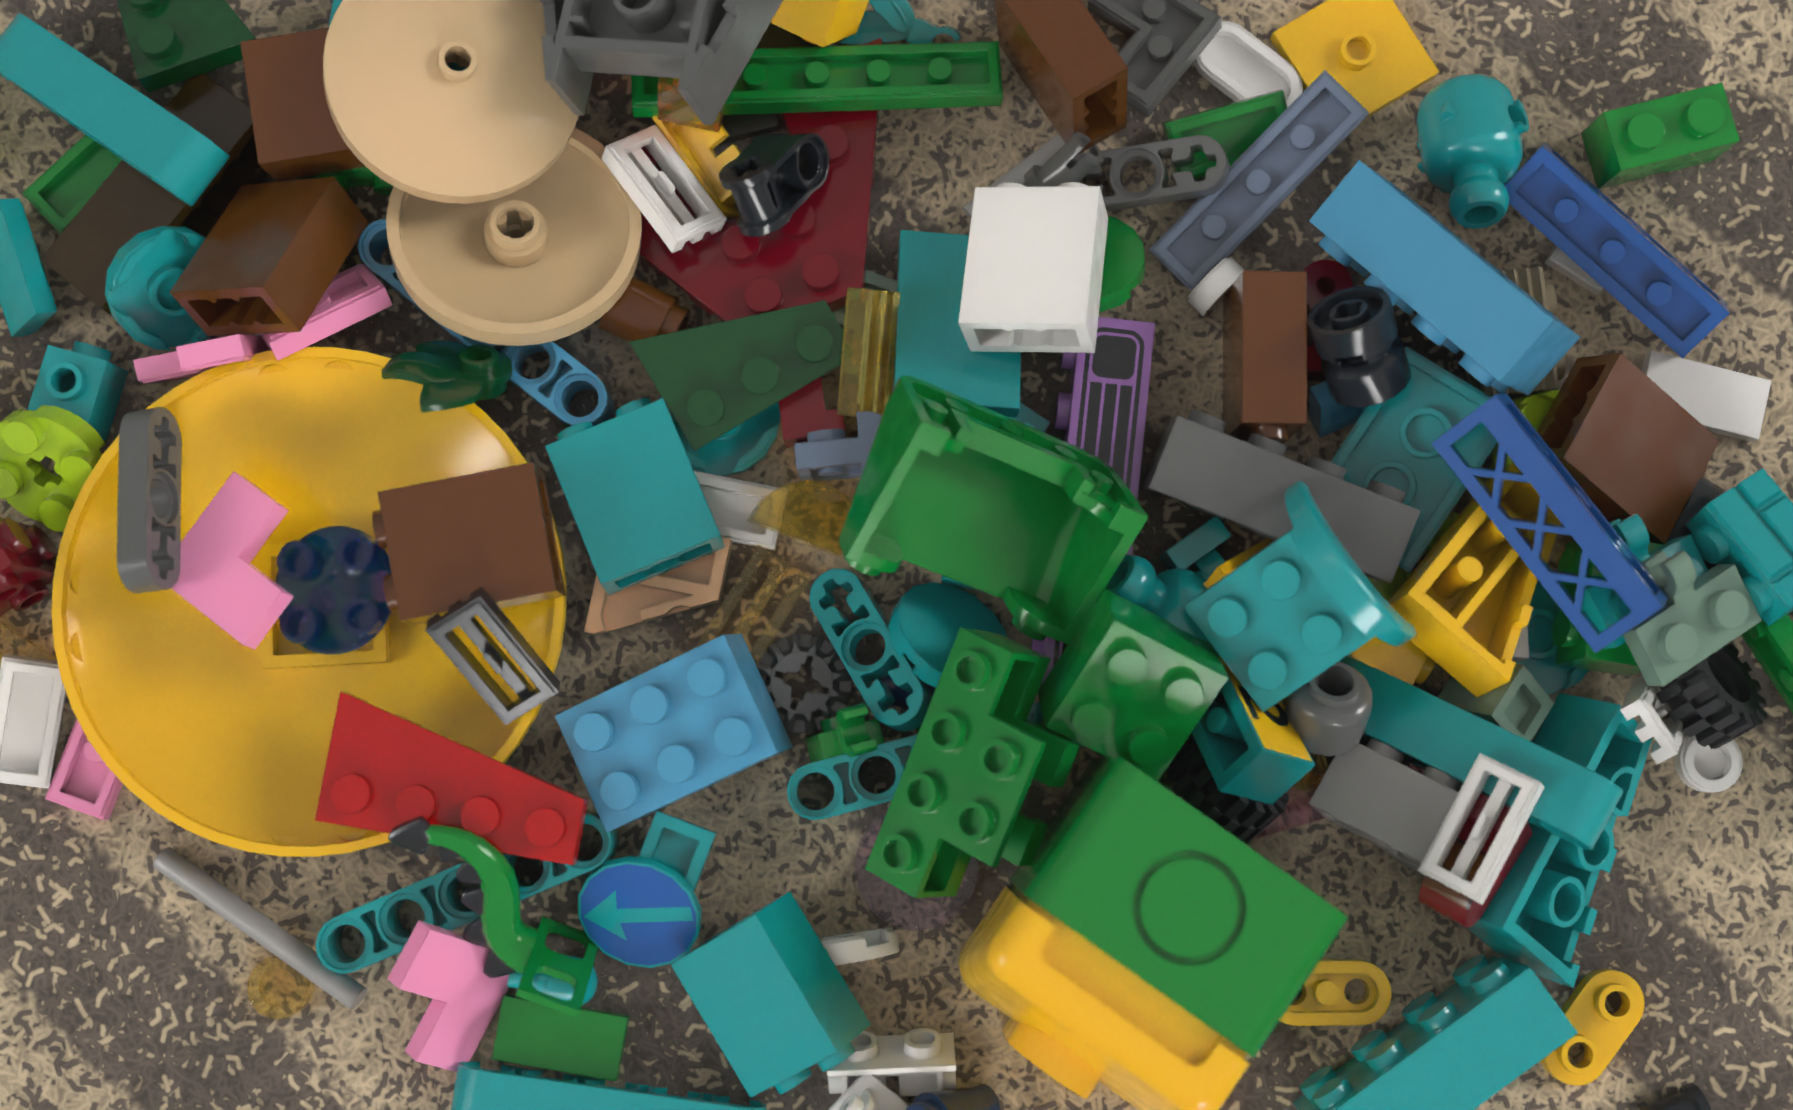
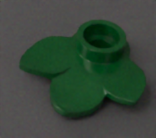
[382,340,512,412]

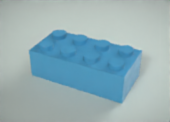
[1309,160,1580,395]

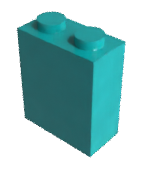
[545,398,725,595]
[671,891,871,1098]

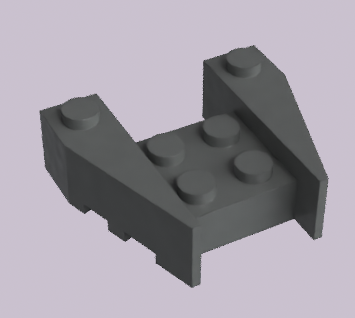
[539,0,783,125]

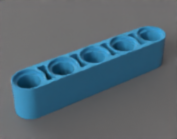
[358,219,615,427]

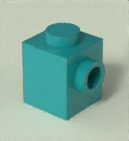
[27,341,128,441]

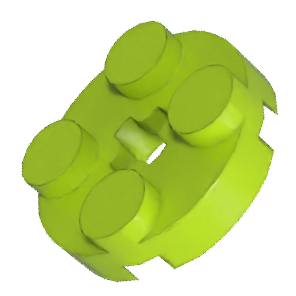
[0,405,105,532]

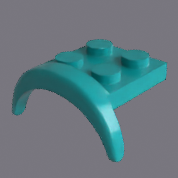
[1183,481,1417,712]

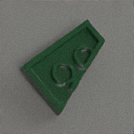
[629,300,857,451]

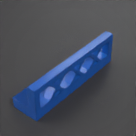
[1505,141,1730,359]
[1431,392,1669,653]

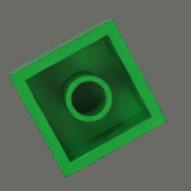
[1038,588,1228,782]

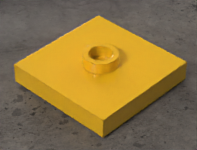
[1270,0,1439,121]

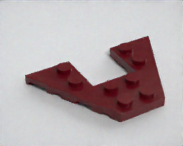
[639,38,883,322]

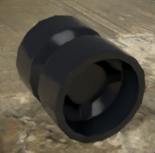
[1307,286,1411,407]

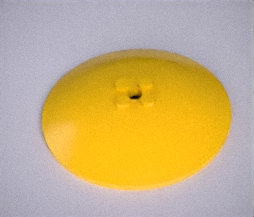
[51,347,567,857]

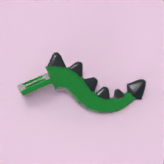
[388,816,598,1018]

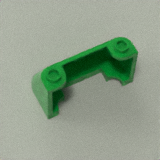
[839,375,1149,644]

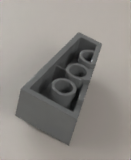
[1139,409,1421,583]

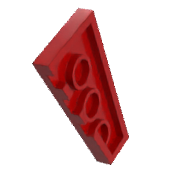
[315,691,588,865]

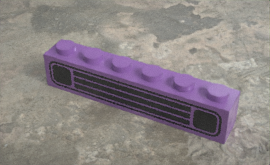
[1030,317,1155,689]

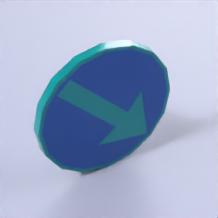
[578,856,702,968]

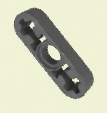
[1074,135,1230,212]
[117,407,182,594]

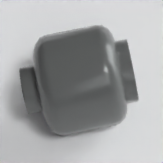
[1284,661,1373,756]

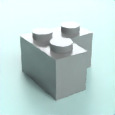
[1309,738,1462,876]

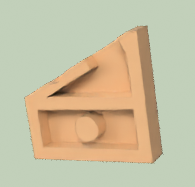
[584,537,733,635]

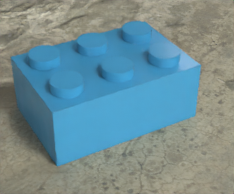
[555,633,793,833]

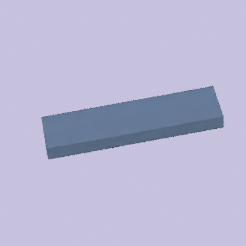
[1149,70,1369,292]

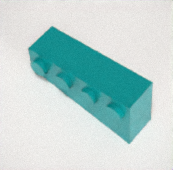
[1466,693,1653,988]

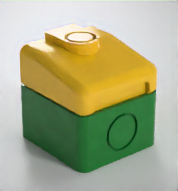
[958,757,1348,1110]

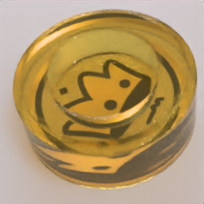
[247,955,315,1019]

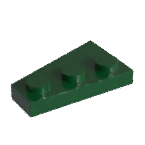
[117,0,256,93]

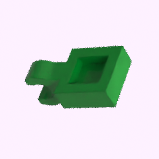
[805,703,884,763]

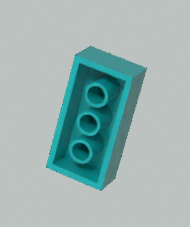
[1292,954,1578,1110]

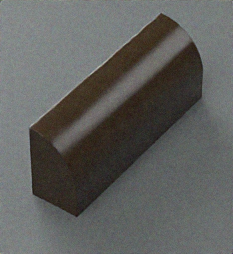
[40,74,268,315]

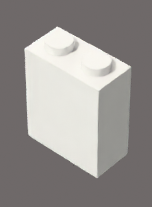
[958,182,1108,353]

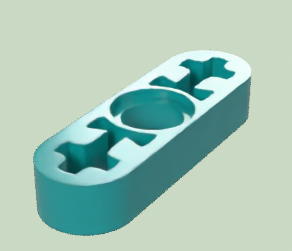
[809,568,932,731]

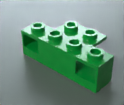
[865,627,1080,898]

